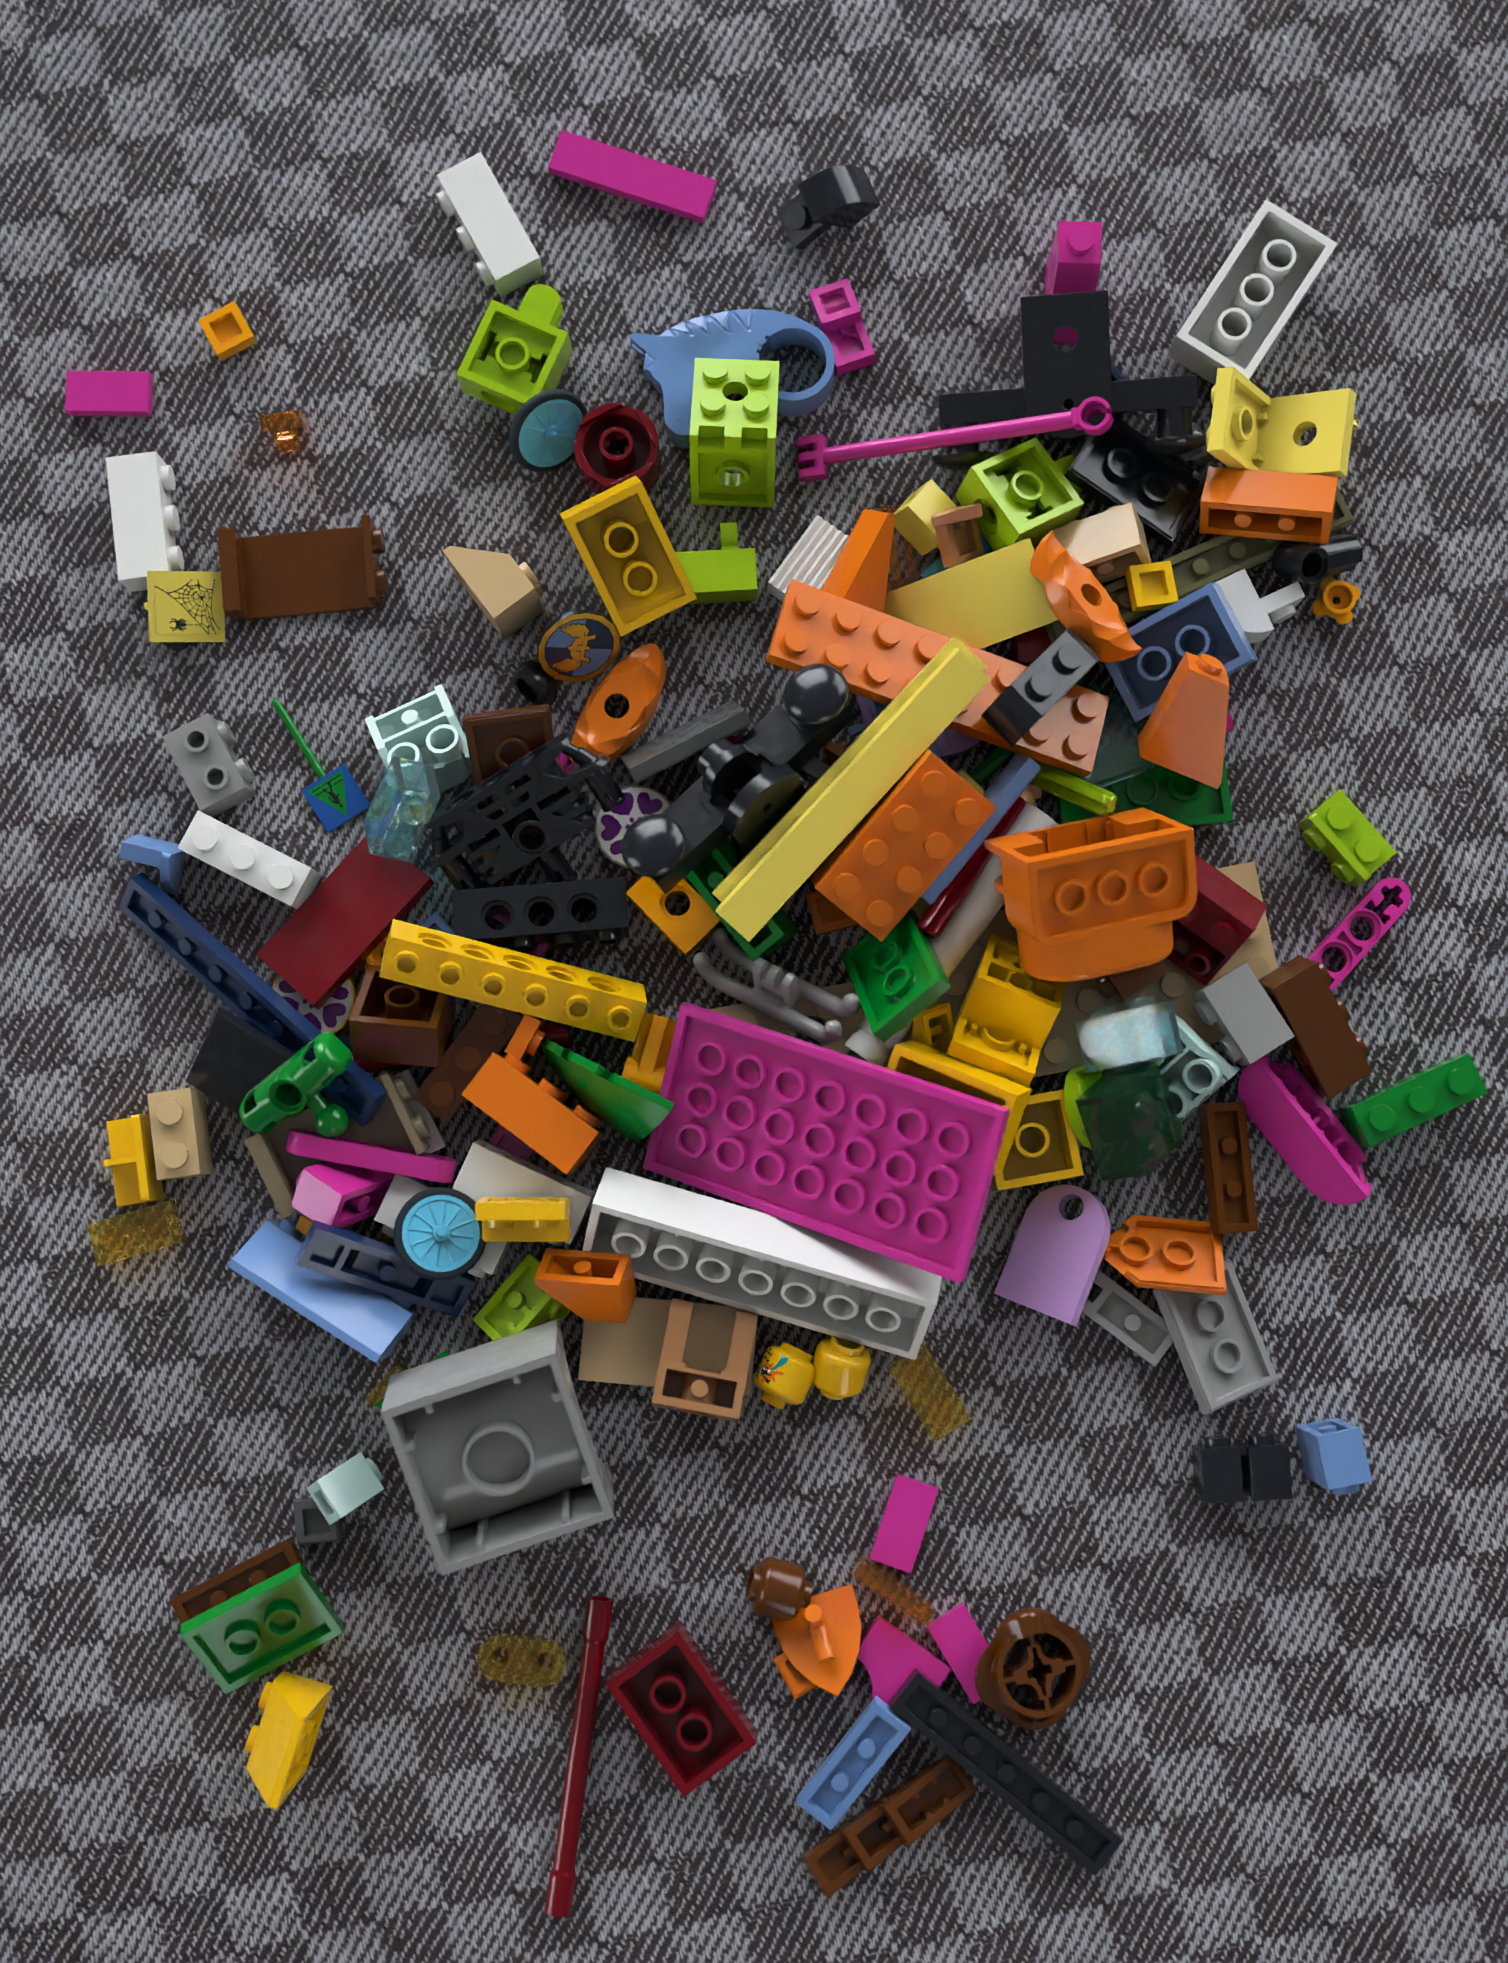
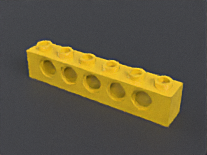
[379,919,647,1042]

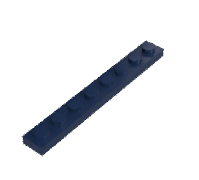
[119,873,388,1127]

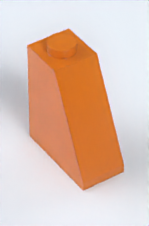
[1137,651,1229,789]

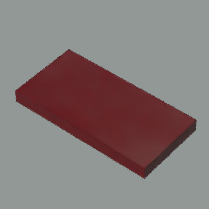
[256,830,435,1010]

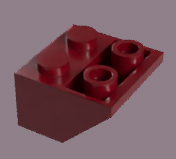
[1166,855,1267,986]

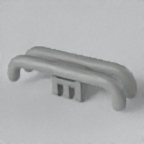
[693,926,860,1044]

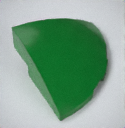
[540,1038,675,1142]

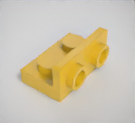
[475,1197,571,1242]

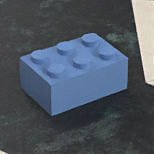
[1104,582,1258,722]

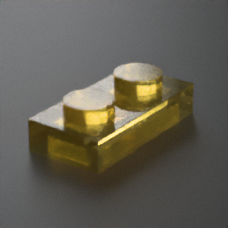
[87,1200,186,1266]
[887,1343,971,1442]

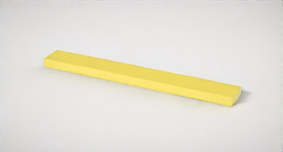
[715,648,991,942]

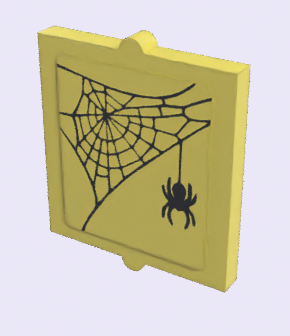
[144,571,225,642]

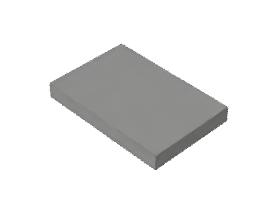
[1153,1258,1279,1414]

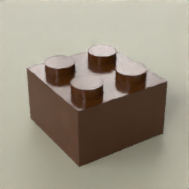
[349,965,456,1068]

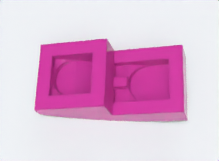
[808,278,876,376]

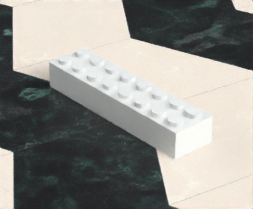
[582,1167,942,1360]

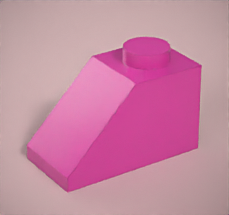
[291,1161,395,1228]

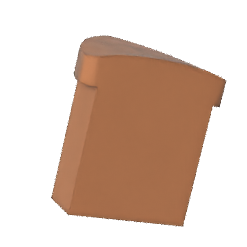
[931,503,985,568]

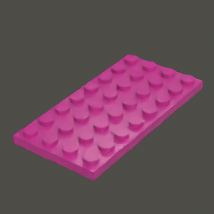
[643,1003,1011,1283]

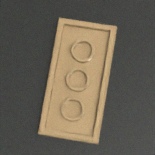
[578,1296,758,1396]

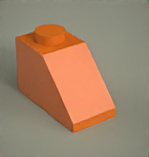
[534,1248,637,1323]

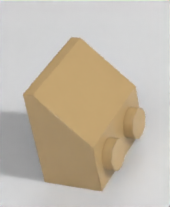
[443,546,544,640]

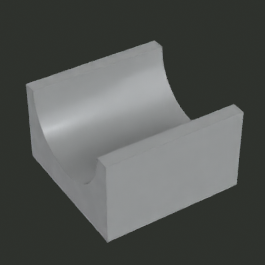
[380,1320,614,1576]

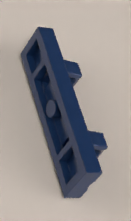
[296,1220,476,1318]

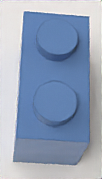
[1295,1418,1372,1495]

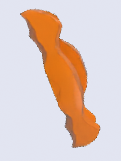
[1030,530,1143,663]
[569,643,666,767]

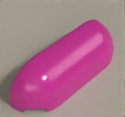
[1238,1055,1372,1205]

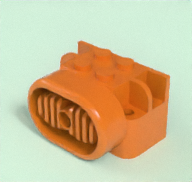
[984,807,1197,982]

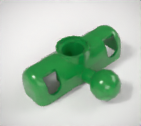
[239,1032,353,1138]

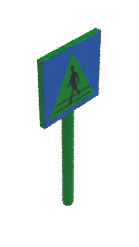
[272,699,372,833]

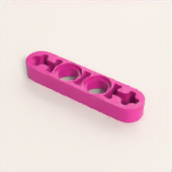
[1307,877,1411,991]
[286,1128,457,1183]

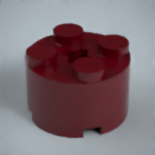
[574,403,661,495]

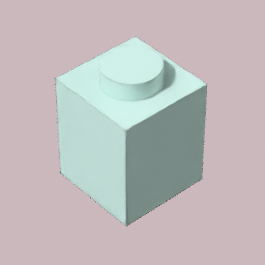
[306,1452,384,1525]

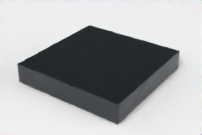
[186,1009,295,1116]

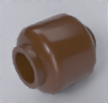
[745,1557,813,1621]

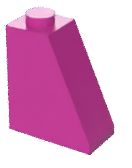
[1045,221,1102,345]

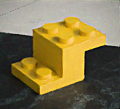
[946,932,1067,1087]

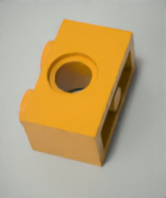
[626,876,723,958]

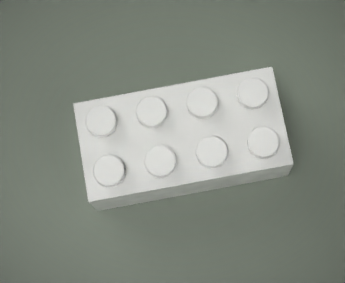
[1167,200,1338,385]

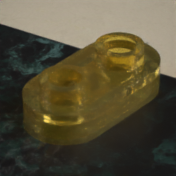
[477,1633,567,1687]

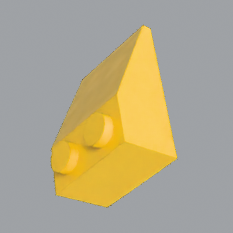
[560,476,697,637]
[245,1671,333,1810]

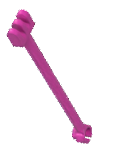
[796,396,1114,482]

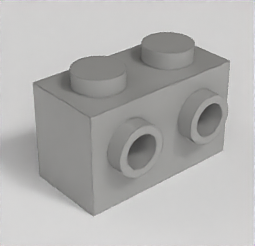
[162,713,256,817]
[1194,962,1294,1067]

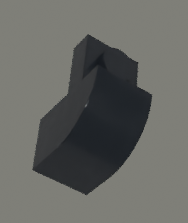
[777,165,881,250]

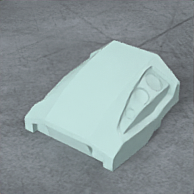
[365,684,472,800]
[1111,1012,1240,1127]

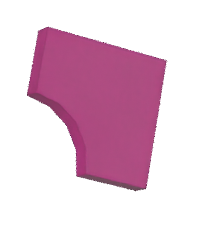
[858,1615,951,1743]

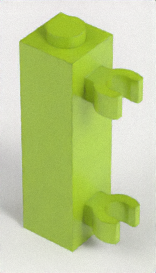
[597,522,758,605]

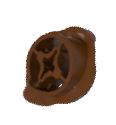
[974,1607,1091,1730]

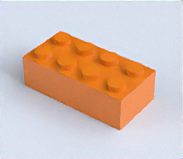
[809,748,997,942]

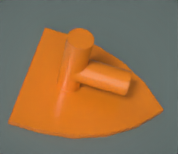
[771,1584,862,1697]

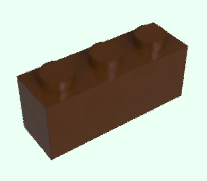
[1258,956,1373,1099]

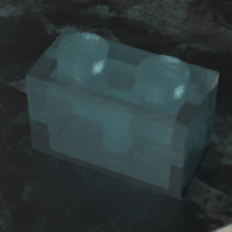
[363,756,441,862]
[1075,996,1184,1073]

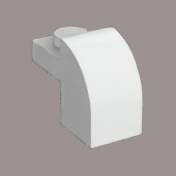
[1214,569,1305,643]

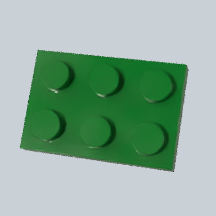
[842,908,951,1043]
[180,1562,344,1694]

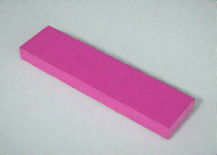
[548,130,717,224]

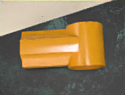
[622,1012,677,1095]

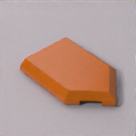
[1103,1215,1227,1295]

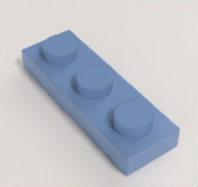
[796,1696,911,1830]

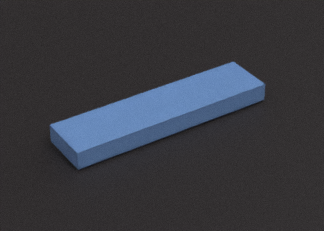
[920,753,1041,905]

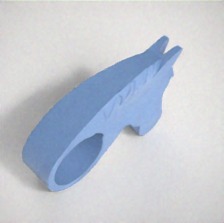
[630,309,835,449]

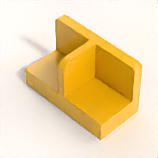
[103,1114,164,1207]

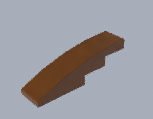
[800,1754,978,1898]

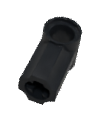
[1272,532,1363,585]

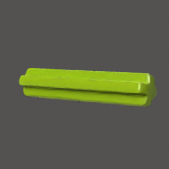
[1009,754,1117,817]

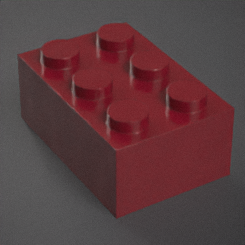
[606,1620,757,1797]

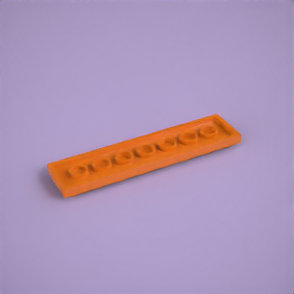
[765,579,1110,778]

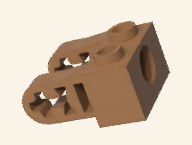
[651,1298,758,1423]

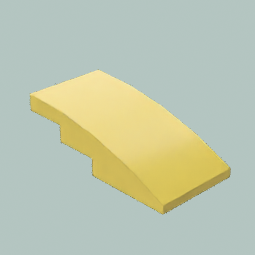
[884,538,1058,649]

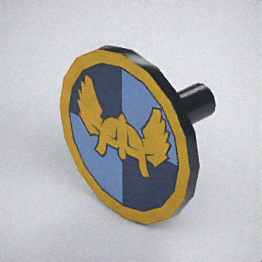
[537,609,620,682]

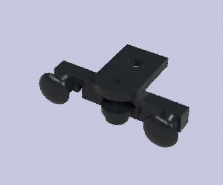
[931,290,1206,471]
[621,663,855,895]

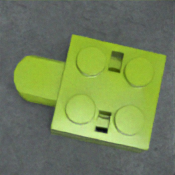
[456,284,573,415]
[955,437,1084,551]

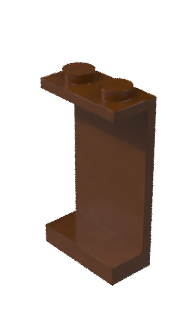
[218,515,389,622]

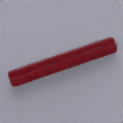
[918,796,1026,939]

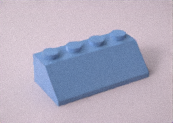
[227,1218,419,1363]

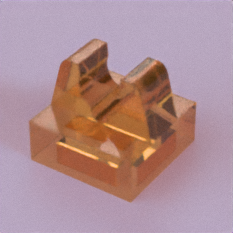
[258,410,310,453]

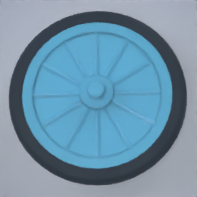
[509,389,588,472]
[394,1187,486,1280]

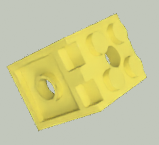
[1206,366,1357,477]

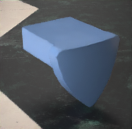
[119,834,186,895]

